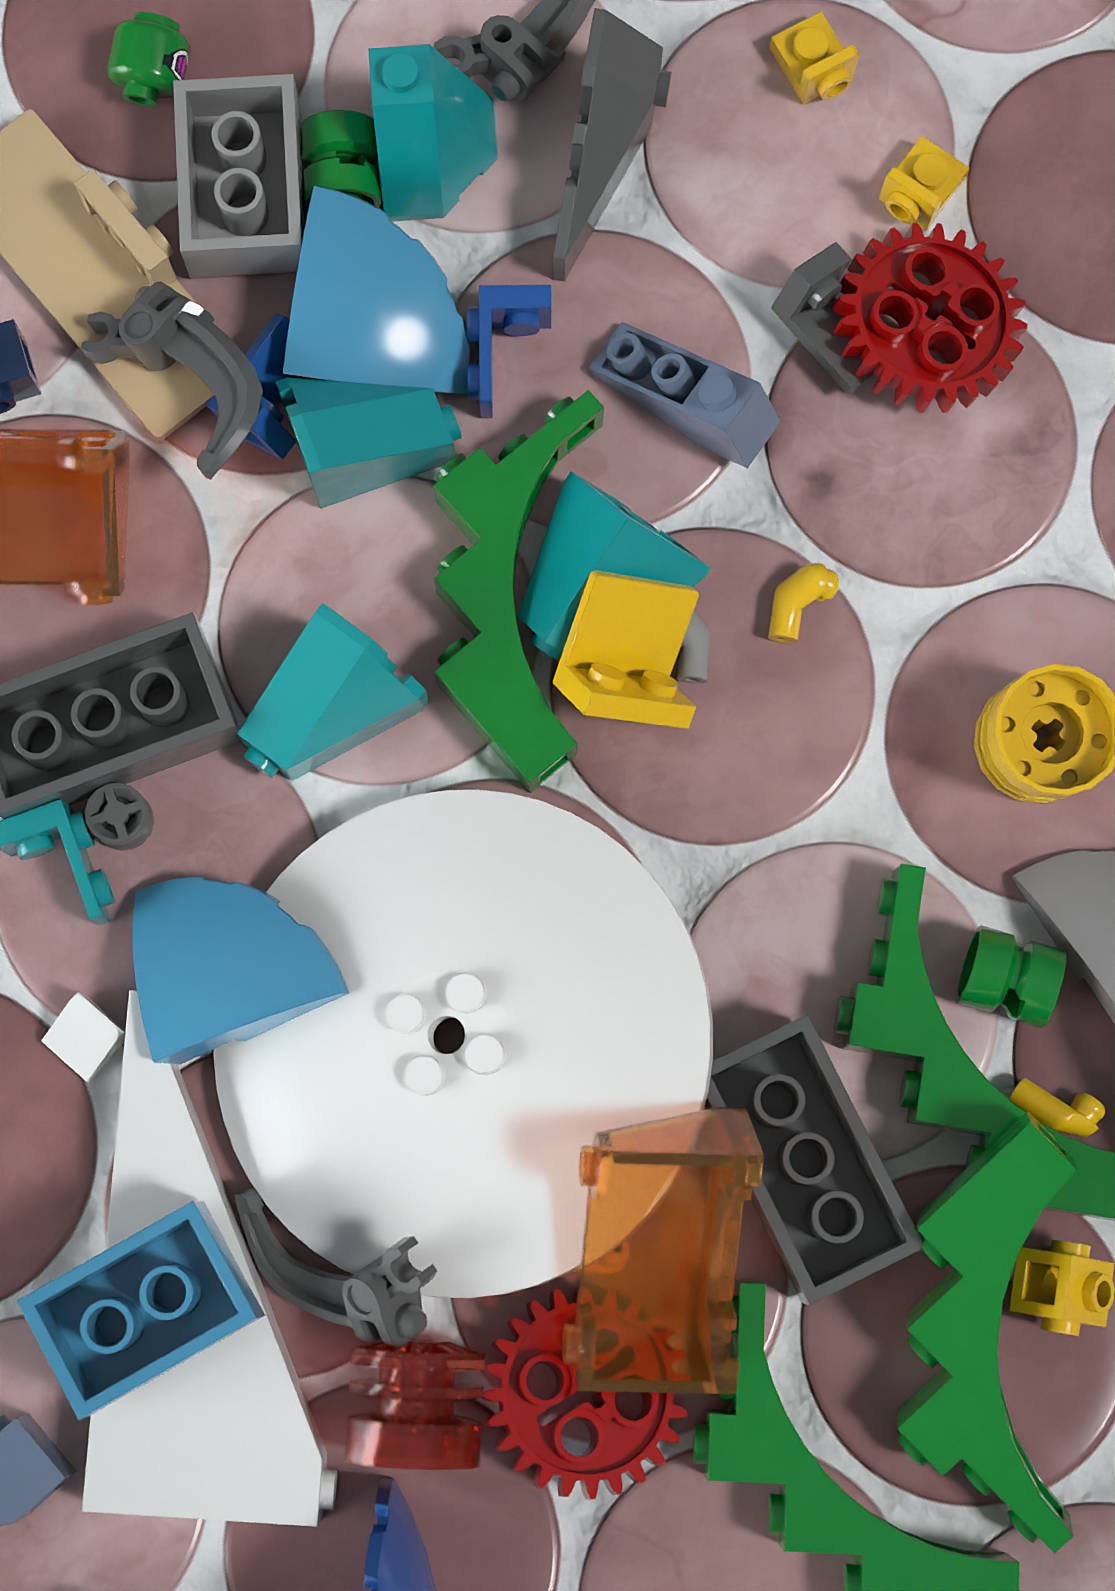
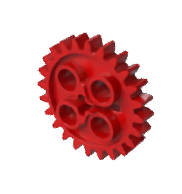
[833,222,1028,413]
[480,1285,690,1499]

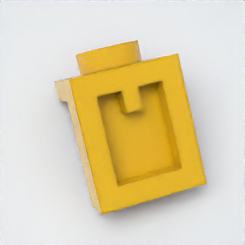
[769,11,860,105]
[879,135,970,231]

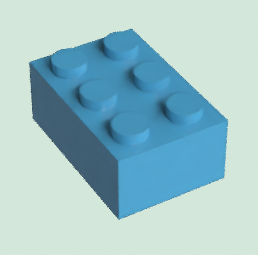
[17,1201,265,1420]

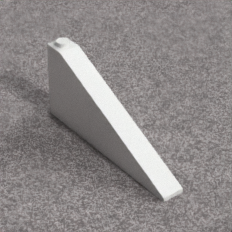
[82,990,337,1526]

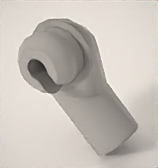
[677,610,710,683]

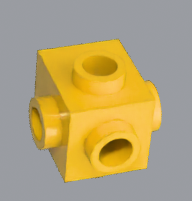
[1009,1240,1115,1336]

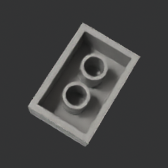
[173,74,306,278]

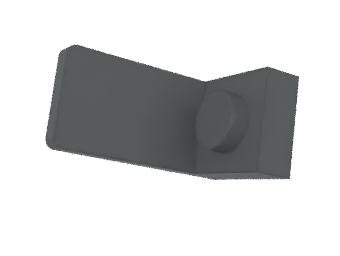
[771,242,876,394]

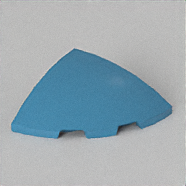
[283,186,471,394]
[132,877,349,1064]

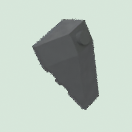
[553,8,672,282]

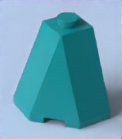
[368,44,498,222]
[276,378,462,509]
[517,471,711,661]
[237,602,429,781]

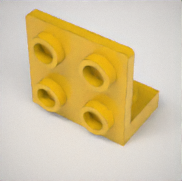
[552,570,699,729]

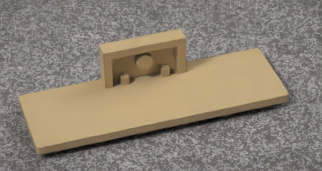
[0,109,214,441]

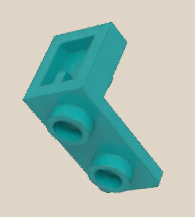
[0,799,115,926]

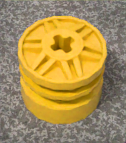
[974,664,1115,804]

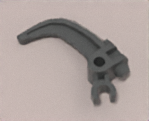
[434,0,595,101]
[81,281,263,480]
[234,1187,438,1347]

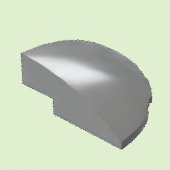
[1011,849,1115,1024]

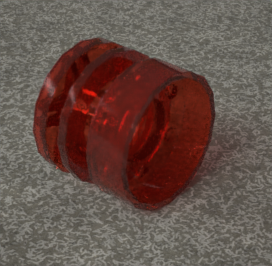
[345,1338,485,1470]

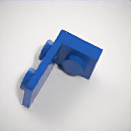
[467,285,551,418]
[206,314,298,460]

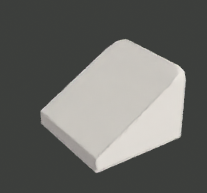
[41,992,125,1082]

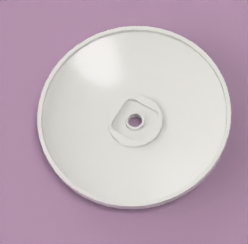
[214,789,713,1298]

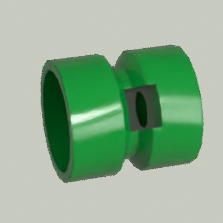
[300,110,381,212]
[956,925,1067,1028]

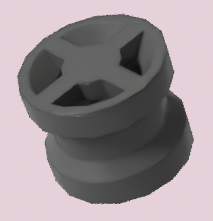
[85,783,154,851]

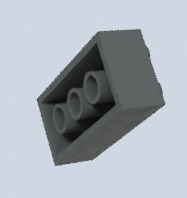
[0,612,241,819]
[705,1014,923,1305]

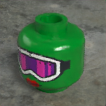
[107,11,190,107]

